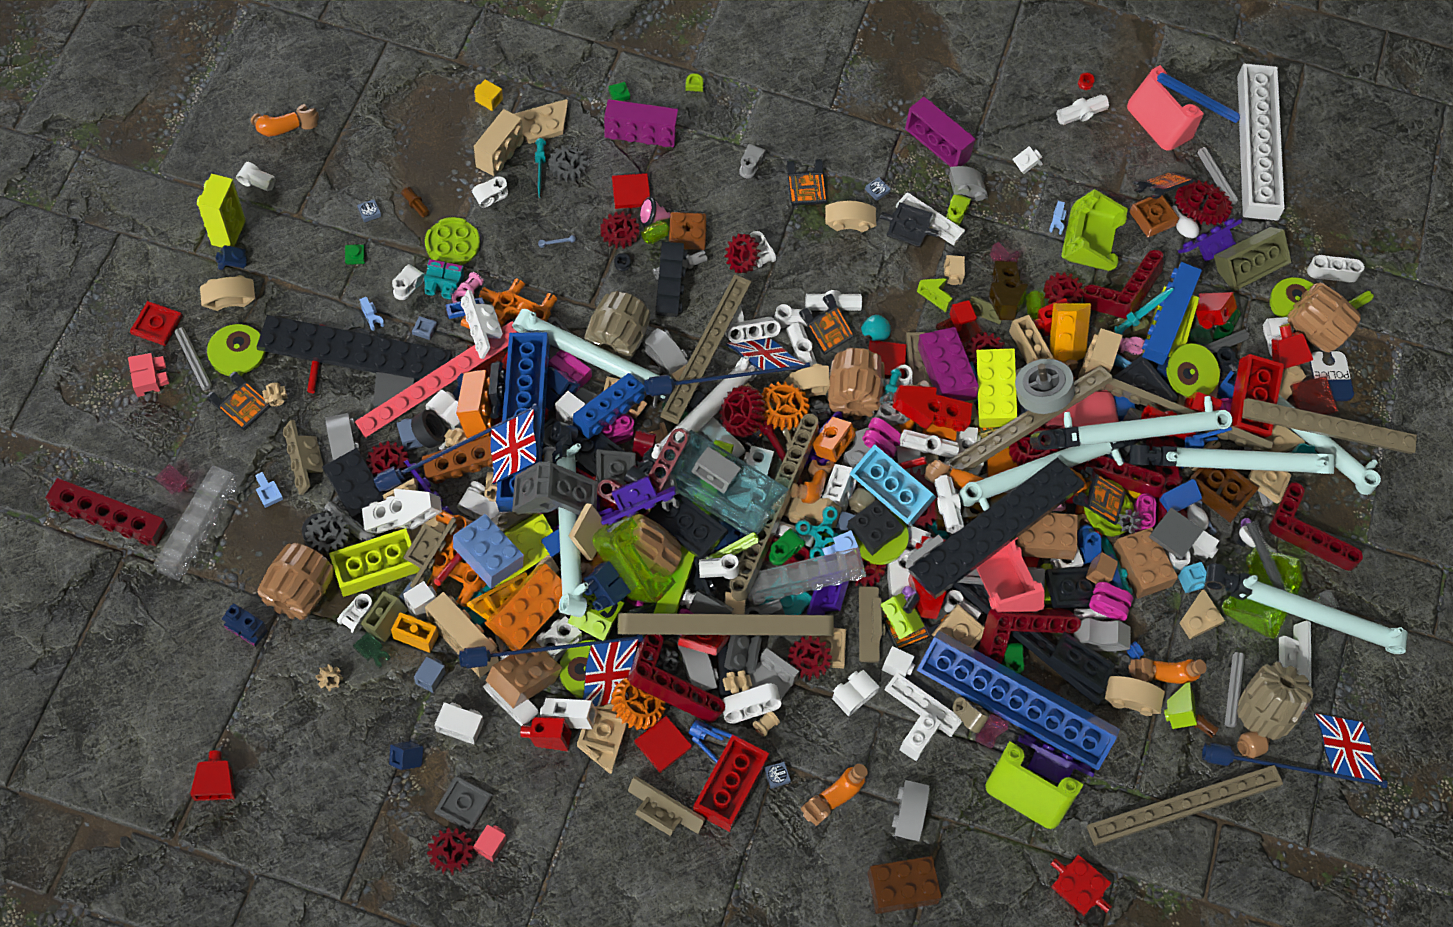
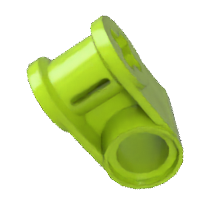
[946,194,971,226]

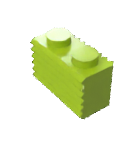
[881,593,924,639]

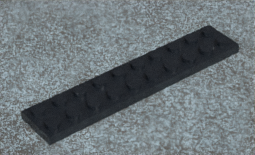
[257,315,451,381]
[574,430,728,559]
[909,457,1085,599]

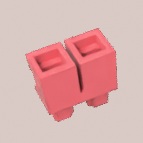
[128,353,169,397]

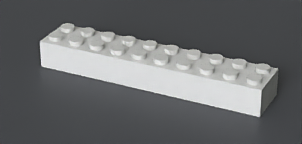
[1238,63,1284,221]

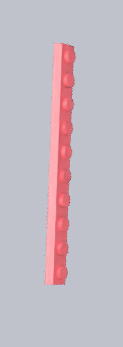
[354,321,519,438]

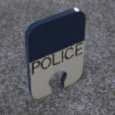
[1310,351,1354,402]

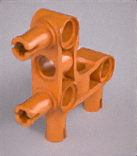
[461,279,557,329]
[426,510,486,608]

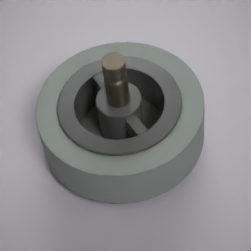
[1015,359,1075,414]

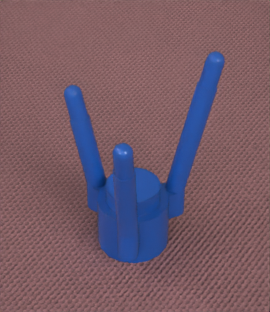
[1185,427,1232,448]
[689,720,741,763]

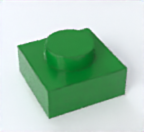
[608,82,630,101]
[345,244,364,265]

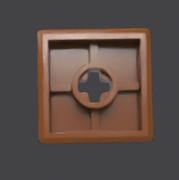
[1129,195,1179,237]
[669,212,706,250]

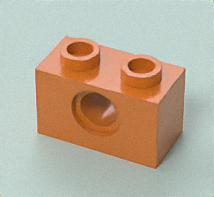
[813,416,855,462]

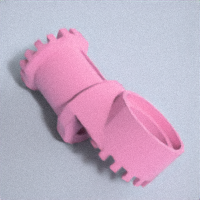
[452,272,484,303]
[1118,337,1144,355]

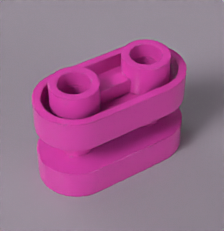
[601,414,634,445]
[862,418,901,458]
[1133,494,1156,533]
[1089,582,1133,621]

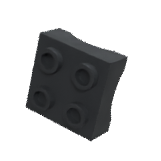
[847,499,904,556]

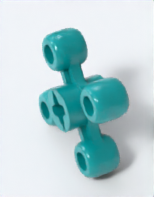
[795,506,844,563]

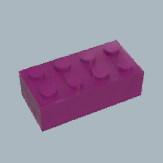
[905,97,975,167]
[604,99,678,147]
[918,327,979,402]

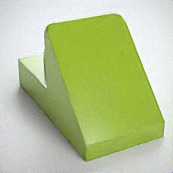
[917,278,953,312]

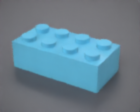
[849,444,936,526]

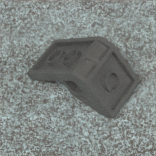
[512,462,598,515]

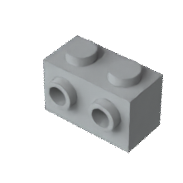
[692,447,741,494]

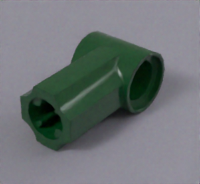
[1213,308,1242,341]

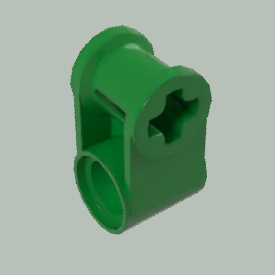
[769,528,805,566]
[1002,643,1024,675]

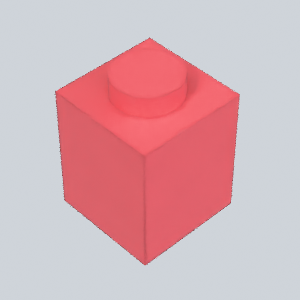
[474,824,507,862]

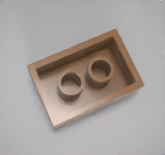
[1015,513,1077,560]
[1112,527,1178,599]
[485,640,562,709]

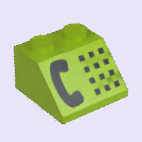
[567,588,625,641]

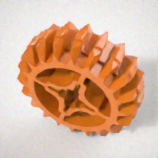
[761,381,810,431]
[610,678,665,730]

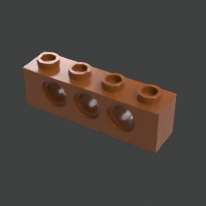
[422,436,493,484]

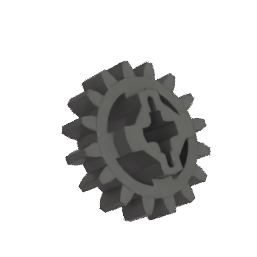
[549,145,587,182]
[305,512,350,555]

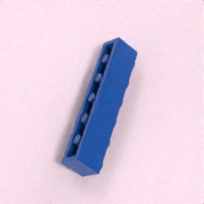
[1141,262,1202,365]

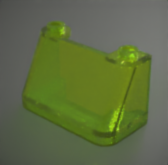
[592,517,676,603]
[1222,547,1303,639]

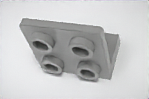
[749,648,799,700]

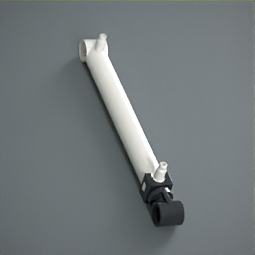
[624,356,759,484]

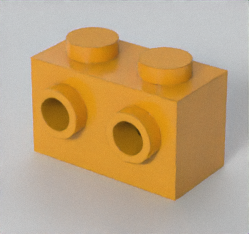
[391,613,439,653]

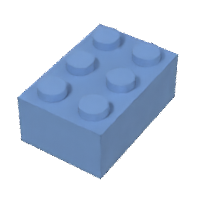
[453,514,524,589]

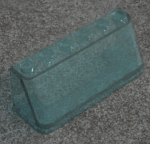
[659,430,789,535]

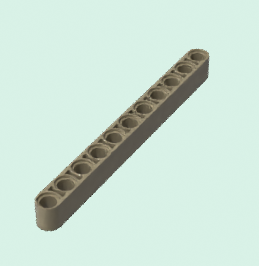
[730,414,819,601]
[618,613,834,636]

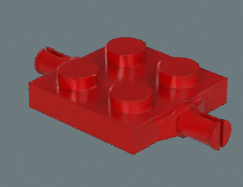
[1050,855,1112,916]

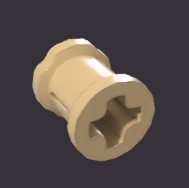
[753,711,780,737]

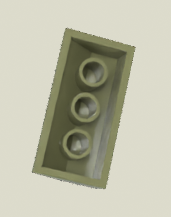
[1214,227,1291,291]

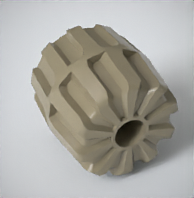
[585,291,650,361]
[1237,662,1313,740]

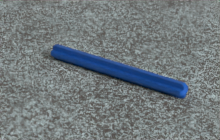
[1157,72,1240,123]

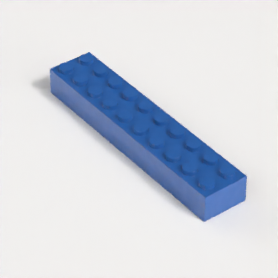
[496,332,550,512]
[917,630,1120,771]

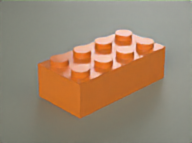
[485,563,562,651]

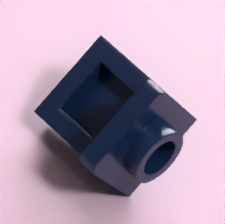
[216,245,246,270]

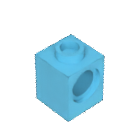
[1178,562,1206,593]

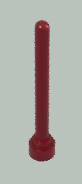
[758,420,803,486]

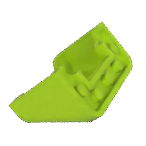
[1061,189,1128,271]
[985,741,1083,829]

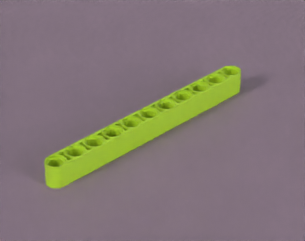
[653,439,734,614]

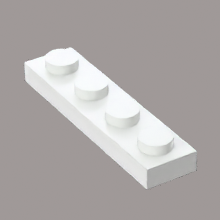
[896,192,965,246]
[885,673,962,737]

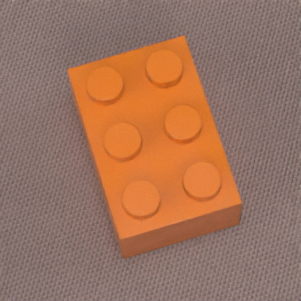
[456,370,494,439]

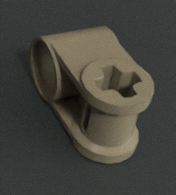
[953,697,990,733]

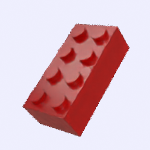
[1230,354,1284,438]
[693,735,769,832]

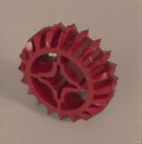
[719,385,767,437]
[1008,424,1061,466]

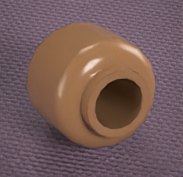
[1237,731,1269,758]

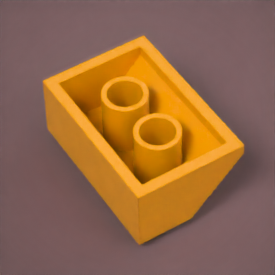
[1049,303,1091,363]

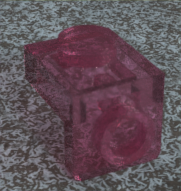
[990,242,1020,262]
[154,464,188,494]
[975,714,1008,749]

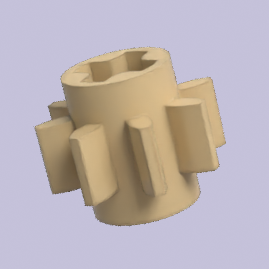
[262,383,288,406]
[444,428,467,448]
[315,664,343,691]

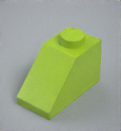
[1164,682,1197,729]

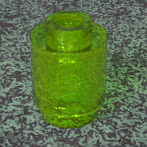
[641,220,669,245]
[1026,291,1045,319]

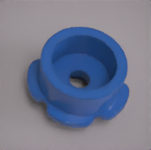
[1126,641,1144,660]

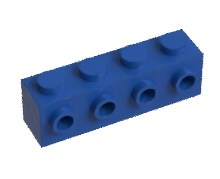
[573,373,645,439]

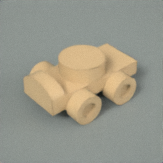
[723,670,752,694]

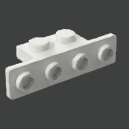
[461,290,503,359]
[1279,620,1311,687]

